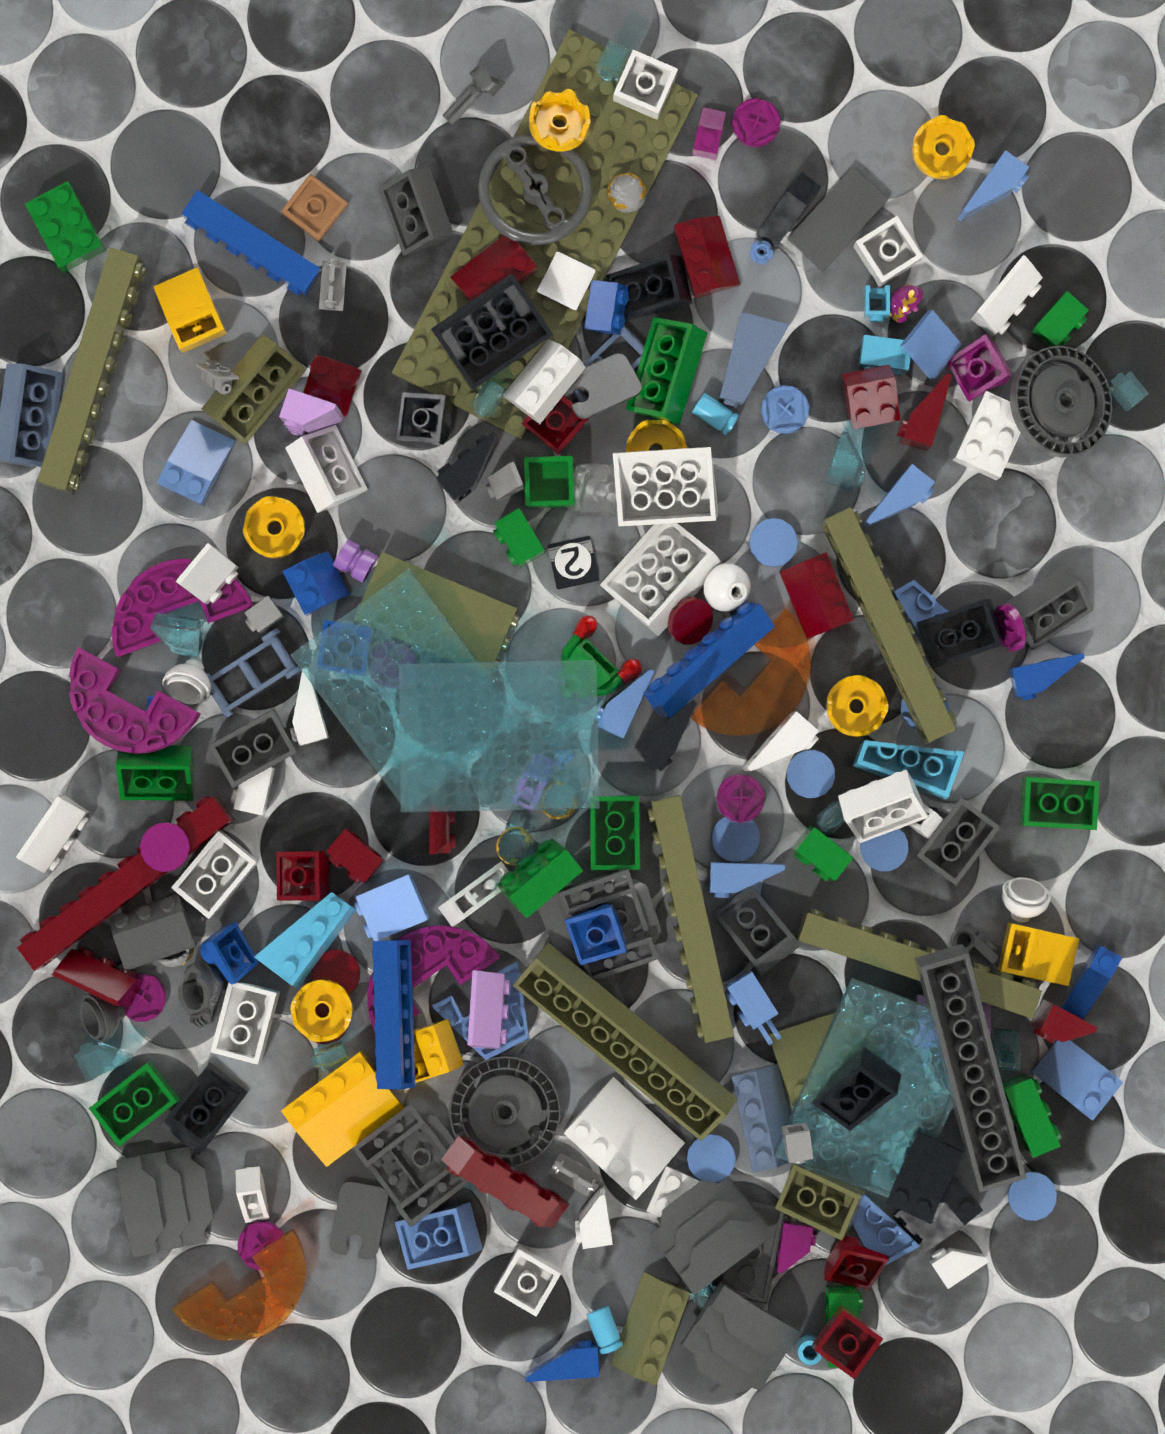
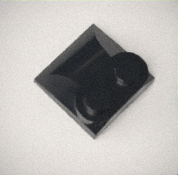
[396,392,453,446]

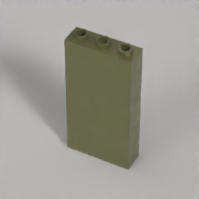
[354,552,520,677]

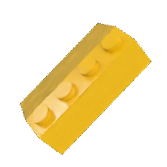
[281,1050,405,1167]

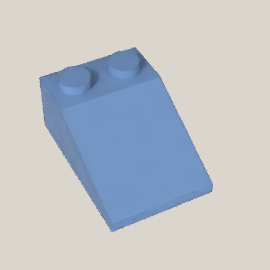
[957,150,1029,221]
[157,420,235,506]
[862,464,935,528]
[594,669,655,739]
[708,862,785,898]
[1031,1040,1123,1121]
[395,1202,483,1270]

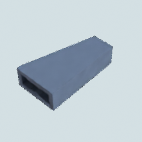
[719,312,788,408]

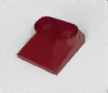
[303,355,362,417]
[521,395,590,455]
[429,804,456,854]
[276,851,329,901]
[824,1236,889,1290]

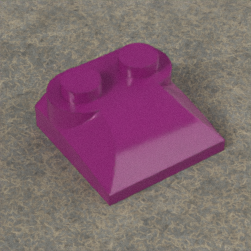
[947,334,1012,402]

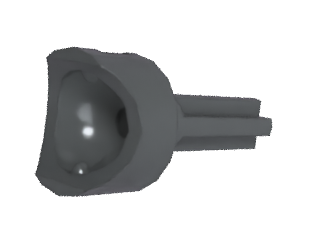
[442,60,505,125]

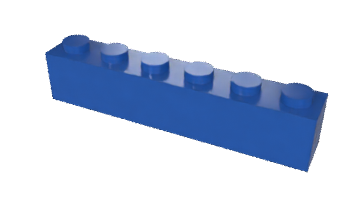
[182,190,322,296]
[643,602,775,718]
[372,940,415,1089]

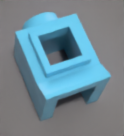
[863,285,890,322]

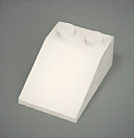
[176,543,239,605]

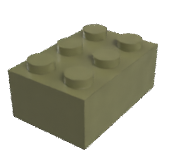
[775,1163,866,1240]

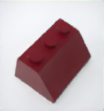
[673,215,741,299]
[450,235,537,302]
[779,552,854,639]
[52,946,143,1006]
[1029,999,1098,1043]

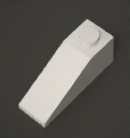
[290,667,329,746]
[438,861,509,927]

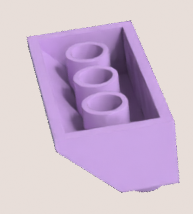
[279,389,344,437]

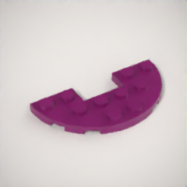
[112,559,254,658]
[69,647,201,753]
[367,925,501,1032]

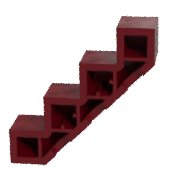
[441,1136,570,1228]

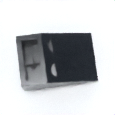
[436,432,497,505]

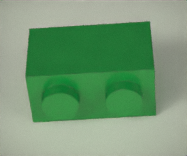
[1032,291,1089,347]

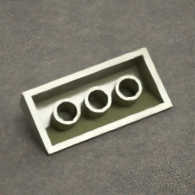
[201,334,306,445]
[610,1271,690,1385]

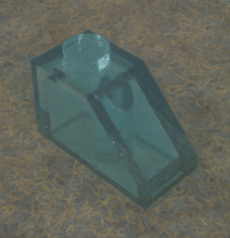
[151,613,204,657]
[74,1041,134,1082]

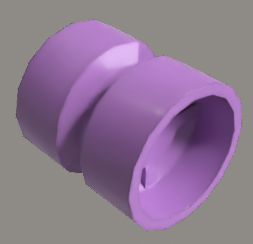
[333,539,378,583]

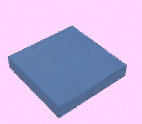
[900,310,962,380]

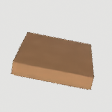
[280,174,349,242]

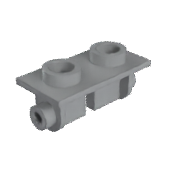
[319,259,347,311]
[196,360,239,395]
[548,1152,602,1198]

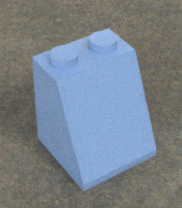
[354,873,430,941]

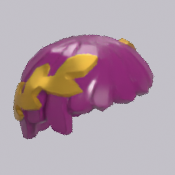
[890,284,924,323]

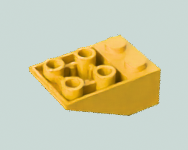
[154,267,227,353]
[997,922,1079,986]
[375,1019,464,1090]

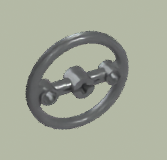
[478,134,592,245]

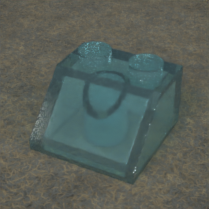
[825,431,866,491]

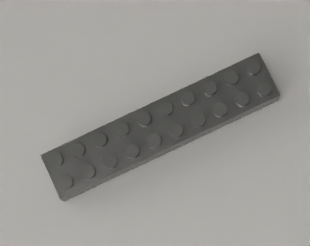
[915,944,1027,1193]

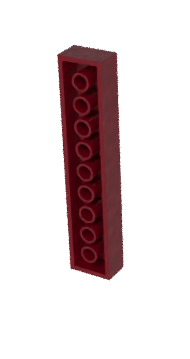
[17,796,236,971]

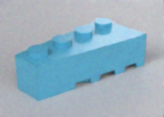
[852,740,964,800]
[254,892,356,988]

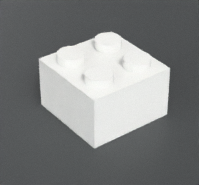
[613,50,678,120]
[853,216,923,287]
[494,1245,561,1316]

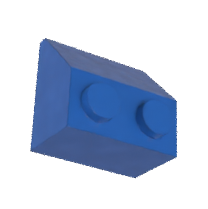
[282,551,350,616]

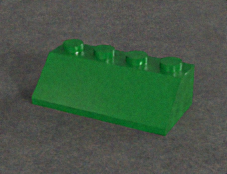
[625,317,708,425]

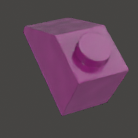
[692,107,726,160]
[776,1220,817,1273]

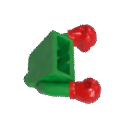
[559,616,642,698]

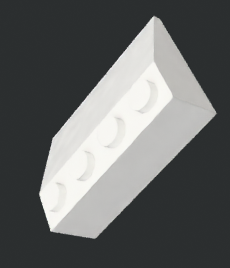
[613,447,718,527]
[600,523,723,636]
[742,711,819,772]
[564,1076,685,1200]

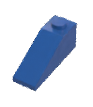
[1009,653,1085,701]
[1061,944,1122,1020]
[526,1340,599,1382]

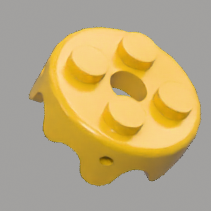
[529,89,591,152]
[912,115,975,180]
[626,420,686,452]
[243,496,305,558]
[826,675,888,737]
[291,980,353,1042]

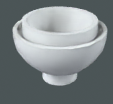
[704,563,751,612]
[162,659,211,704]
[1002,878,1051,922]

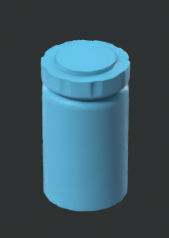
[692,393,739,435]
[586,1306,623,1354]
[797,1335,822,1365]

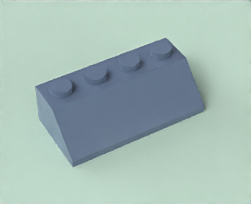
[0,364,63,468]
[730,1063,792,1173]

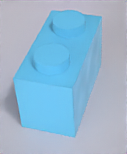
[858,335,910,376]

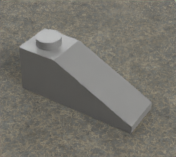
[486,462,524,502]

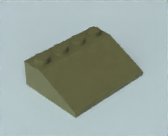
[768,1004,880,1107]

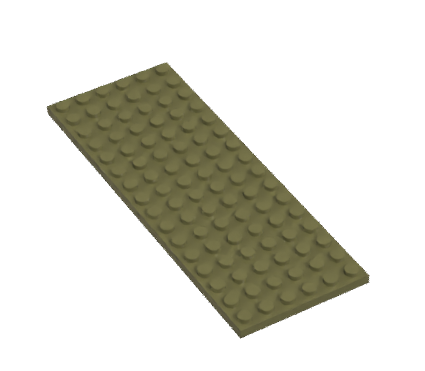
[392,29,698,440]

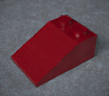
[897,373,952,451]

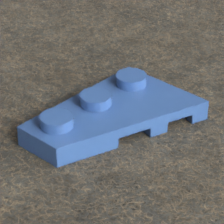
[892,580,949,650]
[852,1195,920,1266]

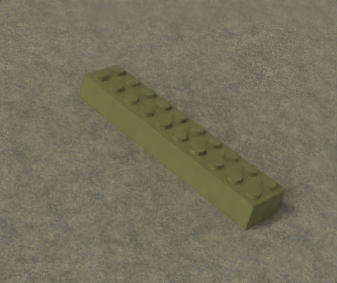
[37,247,147,495]
[821,507,957,744]
[647,795,734,1043]
[795,908,1042,1019]
[512,942,738,1141]

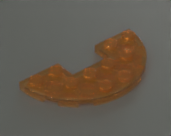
[690,608,811,736]
[172,1228,306,1341]

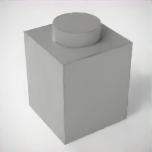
[244,596,285,633]
[781,1122,813,1164]

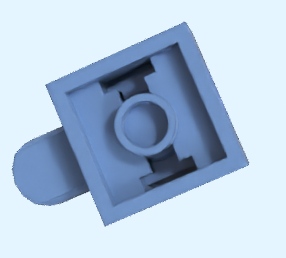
[724,969,782,1046]

